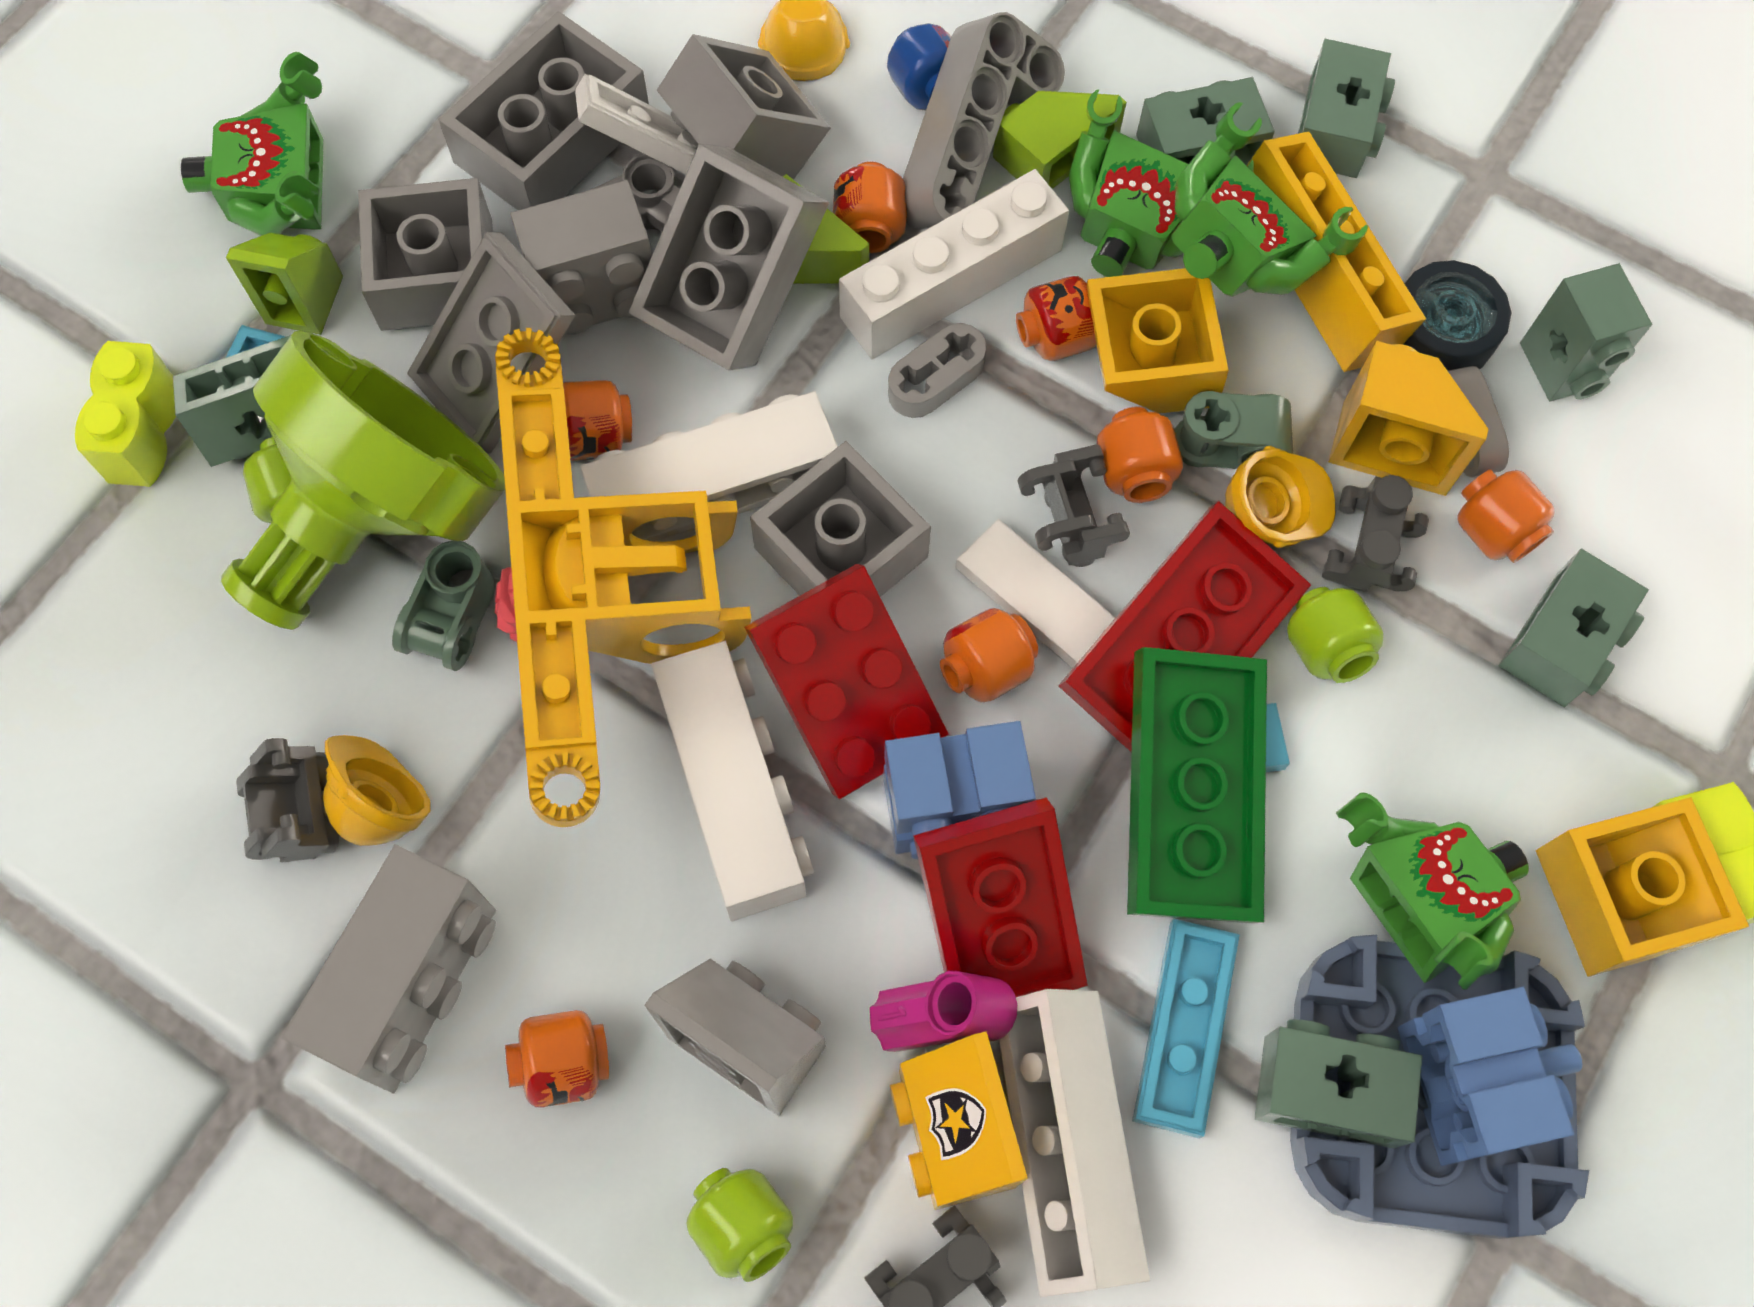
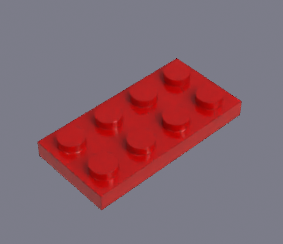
[1058,501,1311,753]

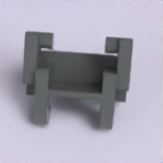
[1017,444,1130,567]
[1322,475,1429,592]
[236,738,340,862]
[864,1205,1007,1307]

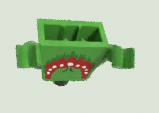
[181,52,324,236]
[1069,89,1254,277]
[1171,102,1368,297]
[1336,792,1529,990]

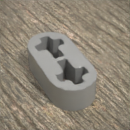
[888,323,987,418]
[1447,366,1509,477]

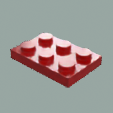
[744,564,949,800]
[913,797,1088,1008]

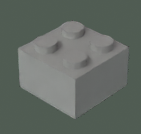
[657,34,831,180]
[358,178,493,331]
[510,179,652,334]
[750,441,931,597]

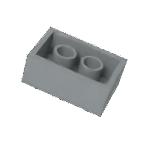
[438,11,649,210]
[628,144,830,370]
[281,844,496,1094]

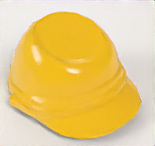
[758,0,850,81]
[1225,446,1336,548]
[323,735,431,846]

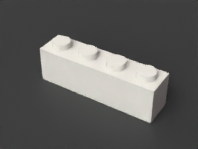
[839,169,1069,359]
[580,391,838,541]
[651,640,814,922]
[999,989,1151,1297]

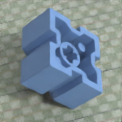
[883,721,1036,860]
[1397,986,1583,1166]

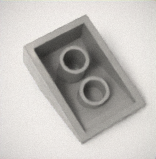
[644,959,826,1116]

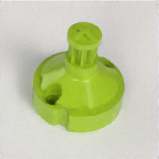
[221,331,505,630]

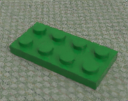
[1127,647,1267,923]

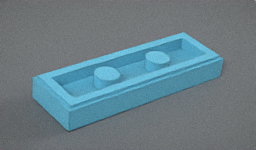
[1132,919,1240,1139]

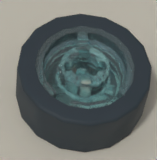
[1403,260,1512,370]

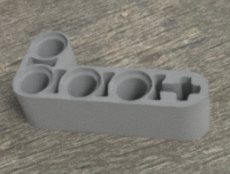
[903,12,1065,229]

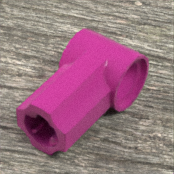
[870,971,1018,1052]

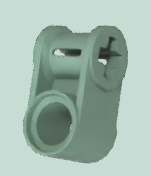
[1175,391,1293,469]
[392,540,495,671]

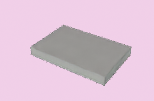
[407,232,576,454]

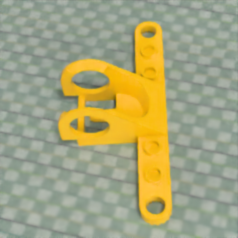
[495,328,751,827]

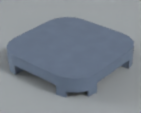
[1290,935,1590,1239]

